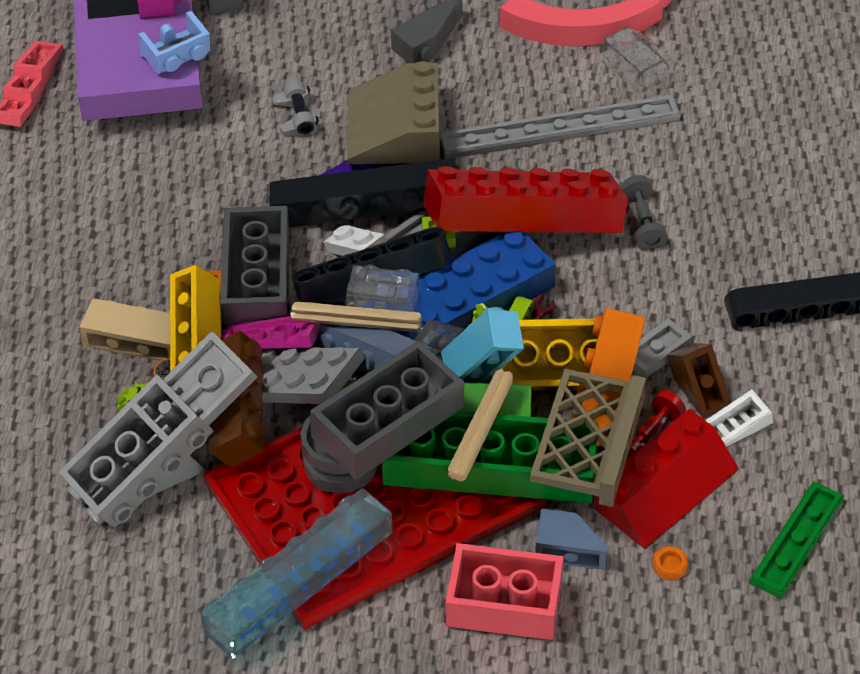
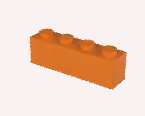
[570,307,646,450]

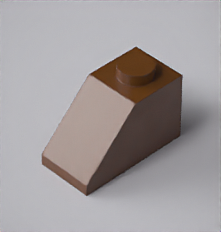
[666,343,731,419]

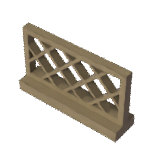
[530,369,646,507]

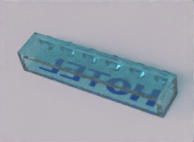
[201,488,392,659]

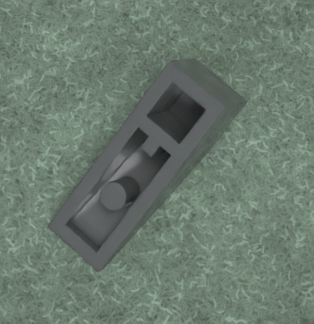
[391,0,463,63]

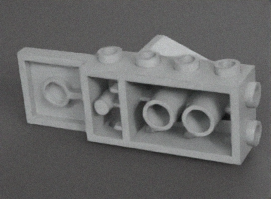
[59,331,258,528]

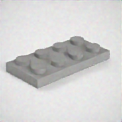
[261,347,365,404]

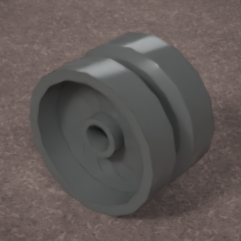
[301,416,378,494]

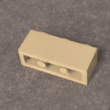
[79,298,170,361]

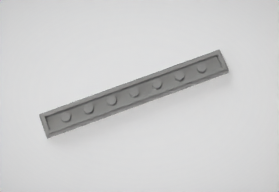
[439,95,681,159]

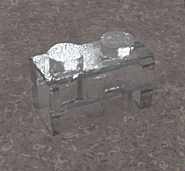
[346,265,420,312]

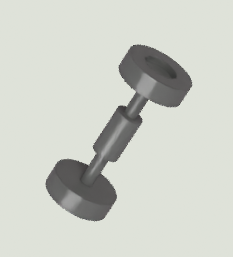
[621,175,668,250]

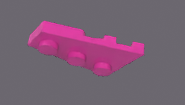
[221,316,320,349]

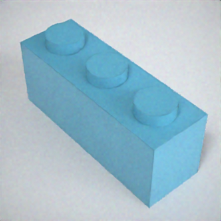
[441,307,524,383]

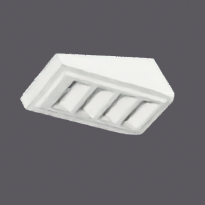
[705,389,774,447]

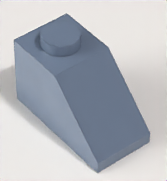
[535,509,607,570]

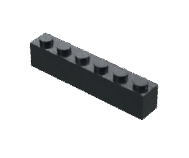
[269,158,457,227]

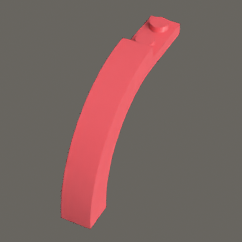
[499,0,671,46]

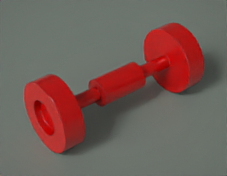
[627,390,686,460]

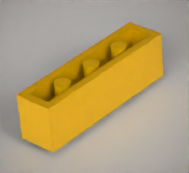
[170,265,221,372]

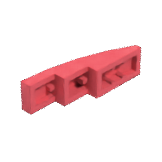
[0,40,63,127]

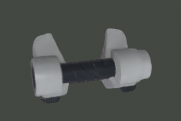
[273,77,319,137]

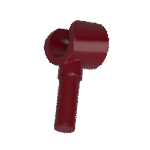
[532,294,556,320]

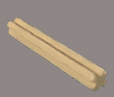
[291,302,422,332]
[448,369,513,482]

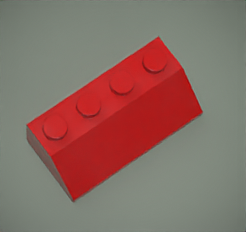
[594,409,738,549]

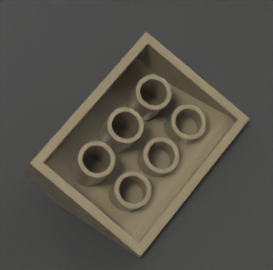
[347,61,440,165]

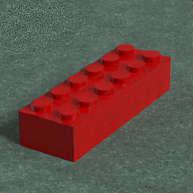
[424,166,628,233]

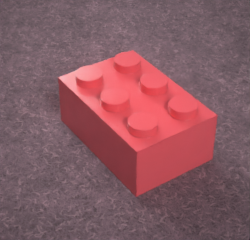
[445,543,564,640]

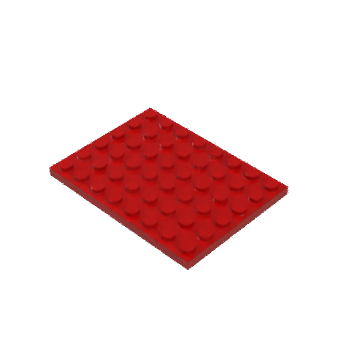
[203,427,547,630]

